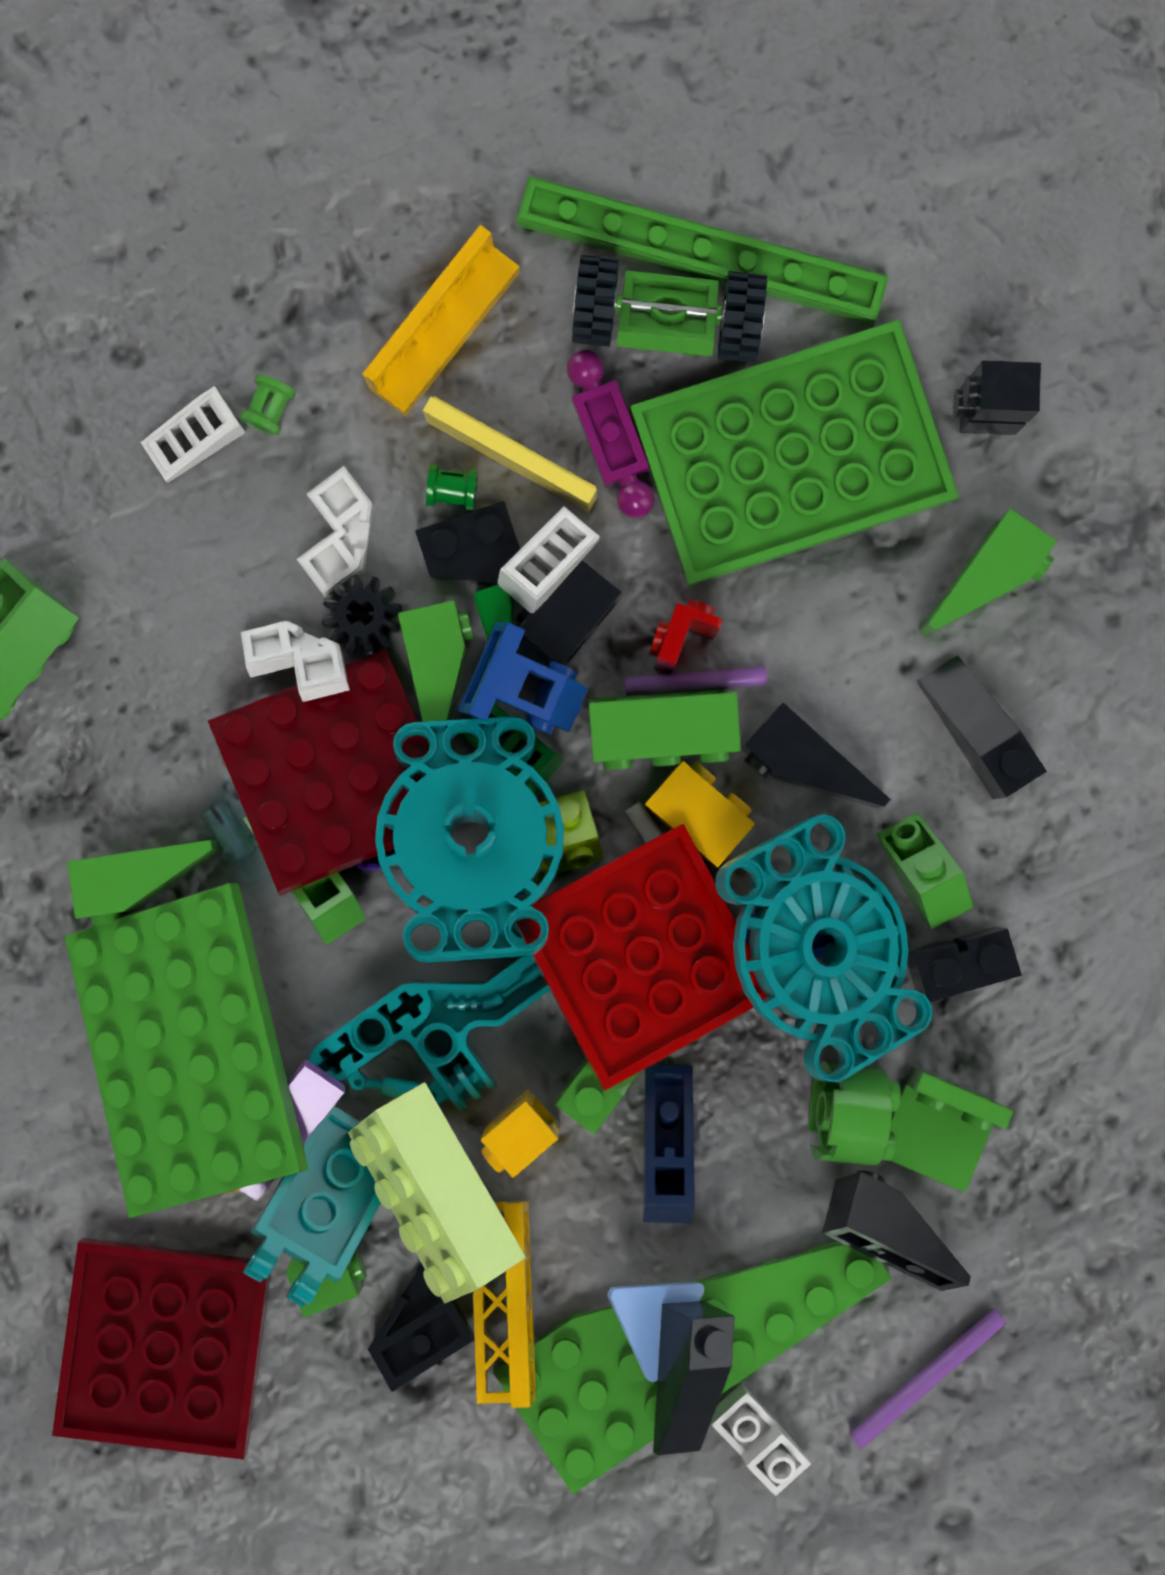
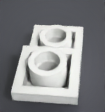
[710,1383,811,1496]

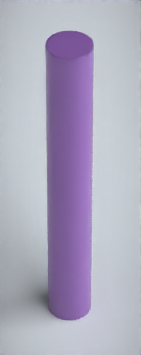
[624,666,767,696]

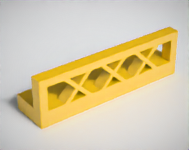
[362,224,520,417]
[473,1201,537,1408]

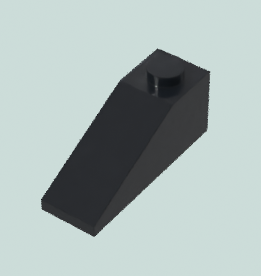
[917,655,1047,800]
[741,702,891,808]
[822,1170,971,1291]
[653,1301,735,1456]

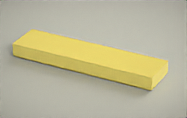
[422,396,597,513]

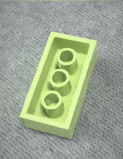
[348,1082,526,1303]

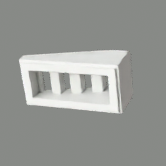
[140,386,246,483]
[498,506,600,613]

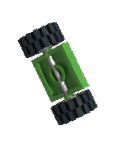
[572,255,767,363]

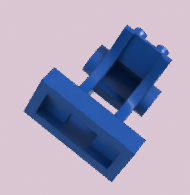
[458,622,588,735]

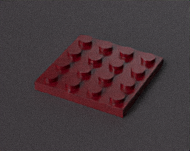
[207,649,429,896]
[52,1238,271,1460]

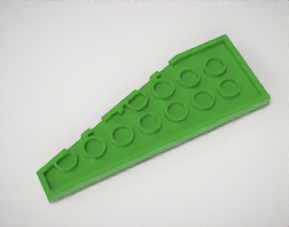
[493,1241,892,1494]

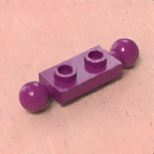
[567,350,654,519]

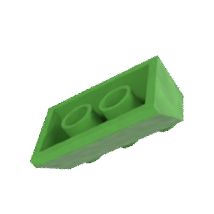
[0,558,79,720]
[588,688,741,770]

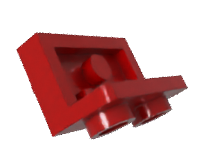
[649,600,723,674]

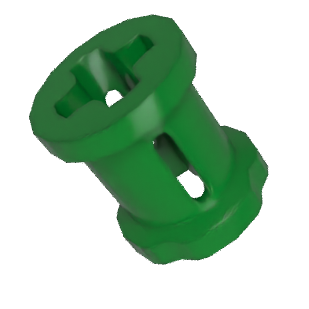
[426,464,478,511]

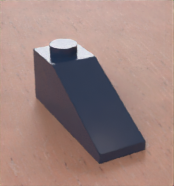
[643,1065,695,1223]

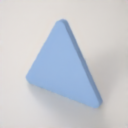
[607,1282,704,1382]

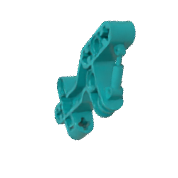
[309,898,553,1111]

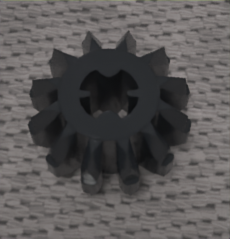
[322,575,404,656]

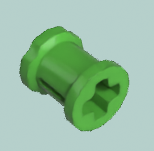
[239,374,296,436]

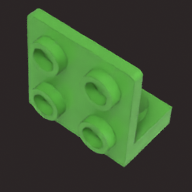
[890,1066,1014,1192]

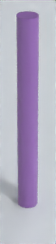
[849,1308,1007,1449]

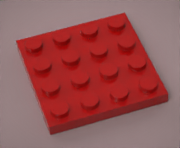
[515,823,766,1091]

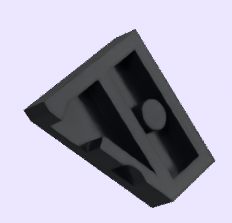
[415,501,532,586]
[368,1263,475,1392]

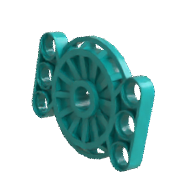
[375,717,564,963]
[715,815,932,1082]

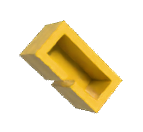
[643,761,755,868]
[481,1088,560,1178]

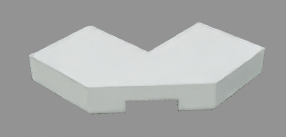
[297,466,374,599]
[241,621,350,702]

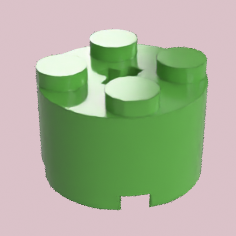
[808,1062,901,1166]

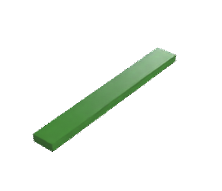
[516,176,889,326]

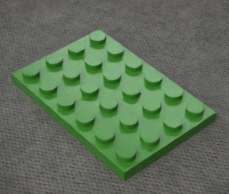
[630,319,959,587]
[64,883,309,1218]

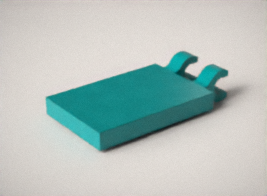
[243,1106,381,1308]

